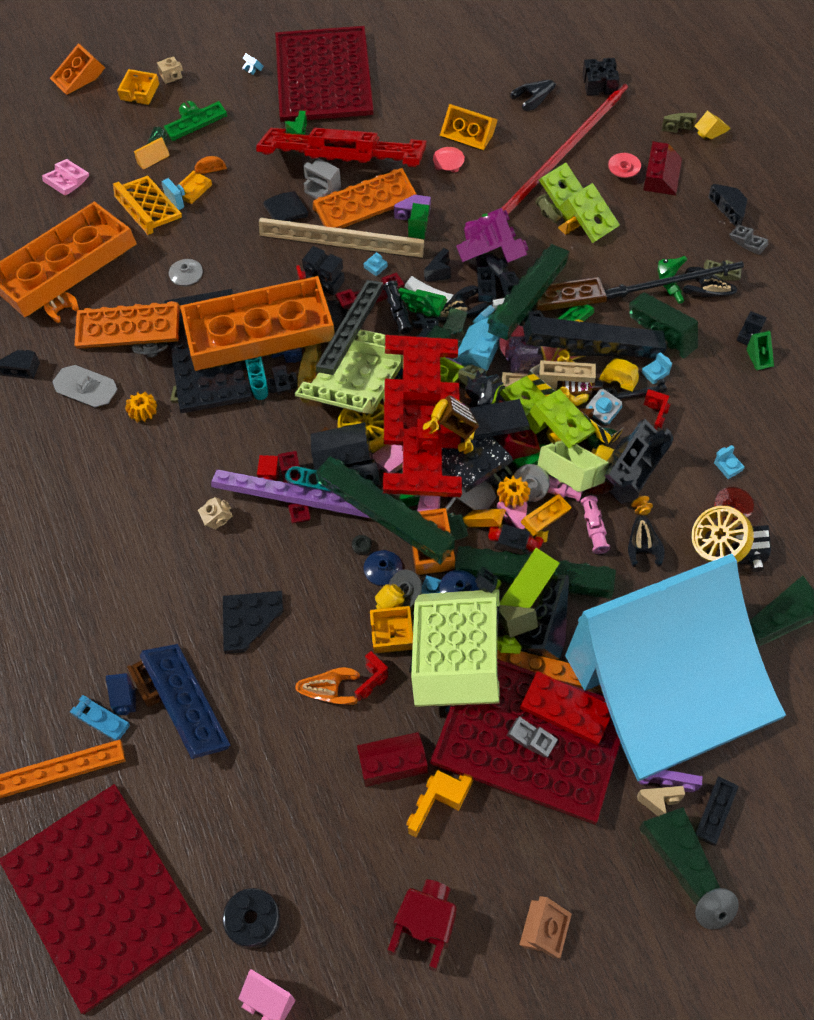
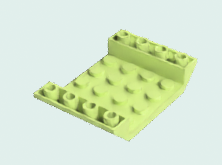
[295,329,403,414]
[411,589,499,707]

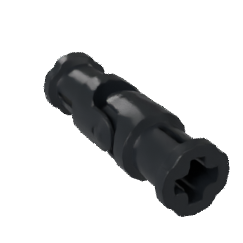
[382,281,414,334]

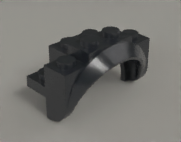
[604,419,674,504]

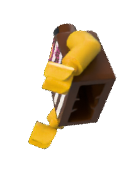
[557,350,603,406]
[423,395,479,454]

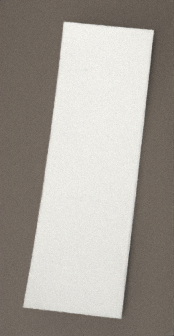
[404,276,453,303]

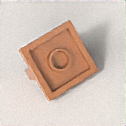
[519,896,572,959]

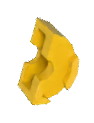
[599,358,639,392]

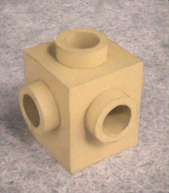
[157,56,183,84]
[198,497,233,530]

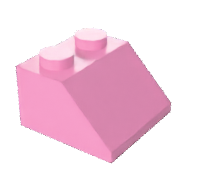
[238,969,296,1020]

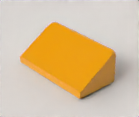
[134,137,170,169]
[558,216,581,235]
[462,509,506,527]

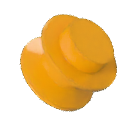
[631,496,653,515]

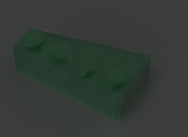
[629,292,698,359]
[749,575,814,647]
[639,807,720,906]

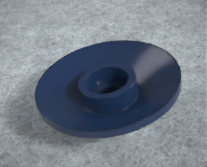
[364,550,403,586]
[439,570,479,593]

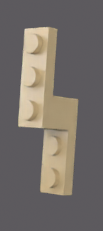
[502,360,596,391]

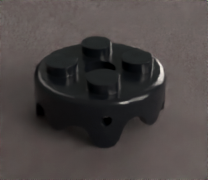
[222,888,280,949]

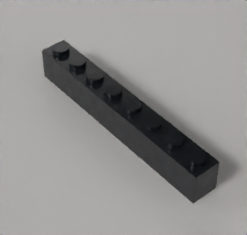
[523,316,667,359]

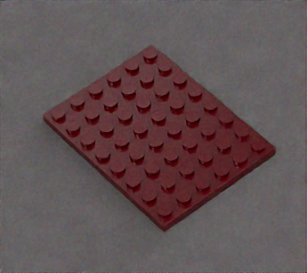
[275,26,374,122]
[430,659,620,825]
[0,784,203,1015]

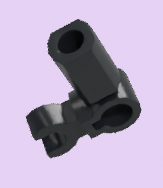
[412,314,440,338]

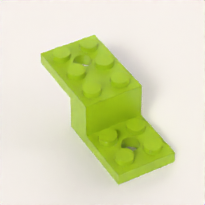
[539,163,620,243]
[500,376,597,449]

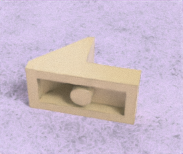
[637,786,685,819]

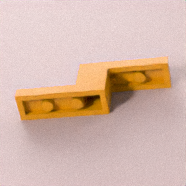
[406,770,474,837]

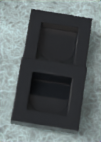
[736,311,767,345]

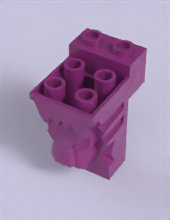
[456,208,529,263]

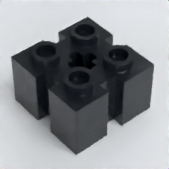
[582,58,620,96]
[302,246,345,295]

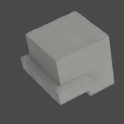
[304,158,341,199]

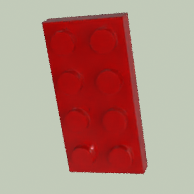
[520,671,611,746]

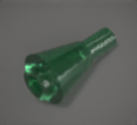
[146,127,167,145]

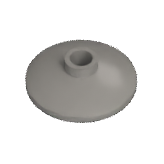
[169,259,203,286]

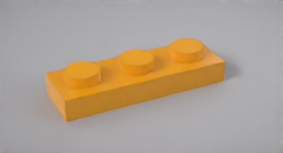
[521,494,572,536]

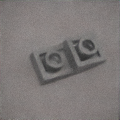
[729,225,768,255]

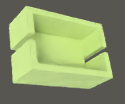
[538,440,609,492]

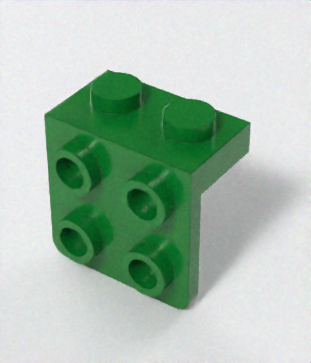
[398,288,448,317]

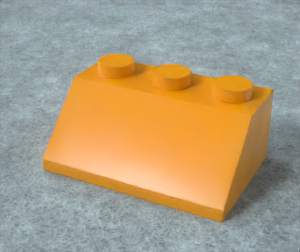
[440,104,498,150]

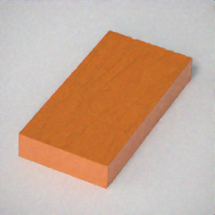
[0,201,137,318]
[180,276,335,371]

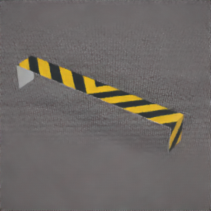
[527,364,623,446]

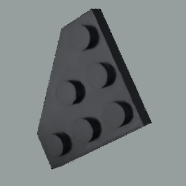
[223,591,284,654]

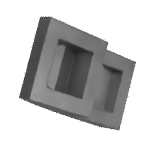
[506,716,558,758]

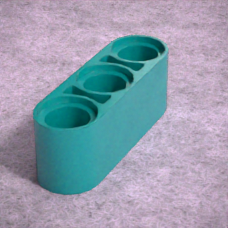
[245,356,269,400]
[285,466,341,492]

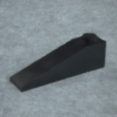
[517,575,569,659]

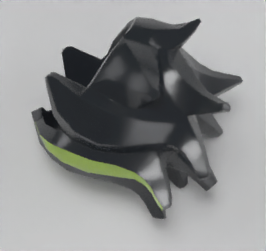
[465,370,505,407]

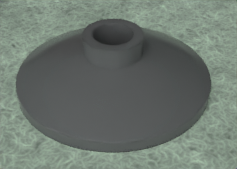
[132,342,168,357]
[389,569,422,607]
[695,888,739,929]

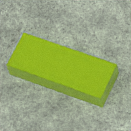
[499,548,560,608]

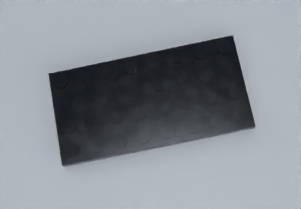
[164,289,252,414]

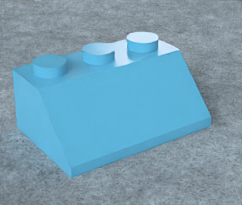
[453,318,505,371]

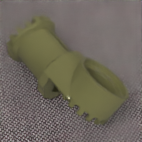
[536,194,563,223]

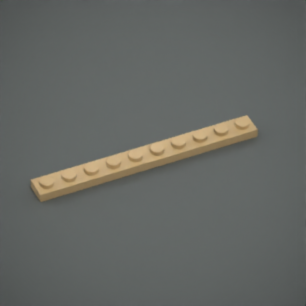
[259,218,424,258]

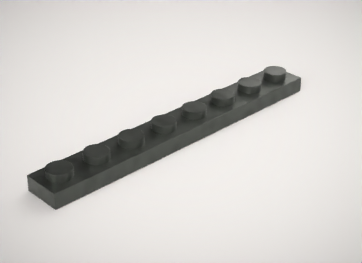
[316,280,384,375]

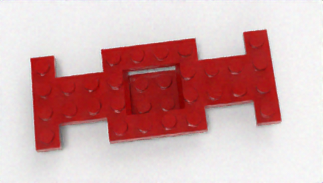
[256,128,427,167]
[383,335,462,497]

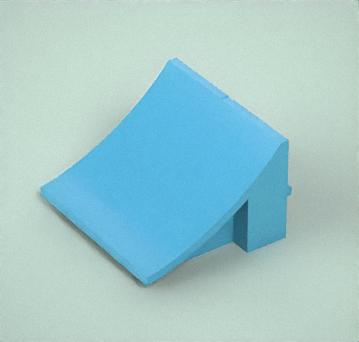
[565,554,786,781]

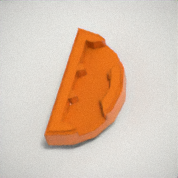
[195,156,227,174]

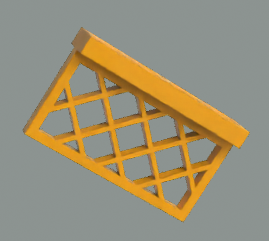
[113,176,182,235]

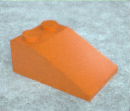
[50,43,105,95]
[408,508,455,575]

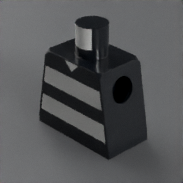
[731,525,771,572]

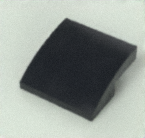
[263,191,309,222]

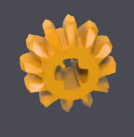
[125,392,157,423]
[497,475,530,509]

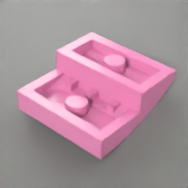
[42,159,89,195]
[372,445,403,473]

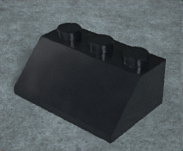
[310,422,373,471]

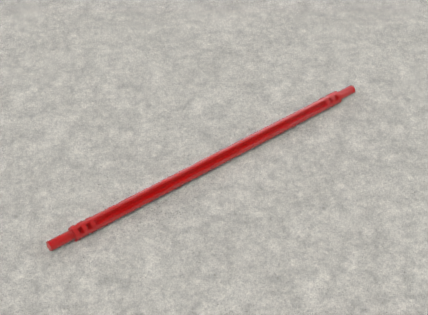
[501,84,628,214]

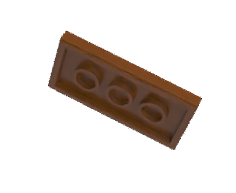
[531,277,607,311]

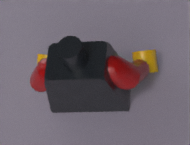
[488,520,549,558]

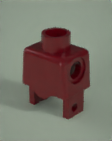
[387,879,457,972]

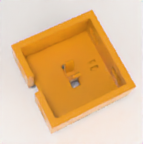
[117,69,159,105]
[370,606,413,653]

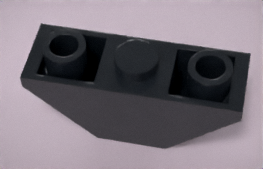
[708,184,748,227]

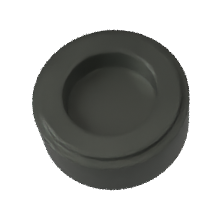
[352,535,372,555]

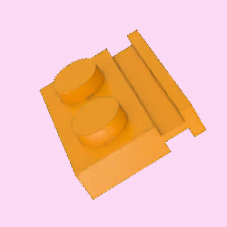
[176,170,212,204]

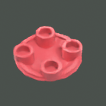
[433,147,465,173]

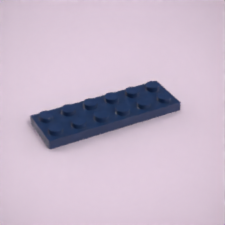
[139,644,230,759]

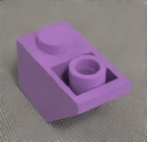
[394,195,431,220]

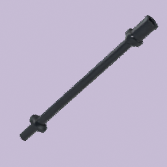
[604,261,744,300]

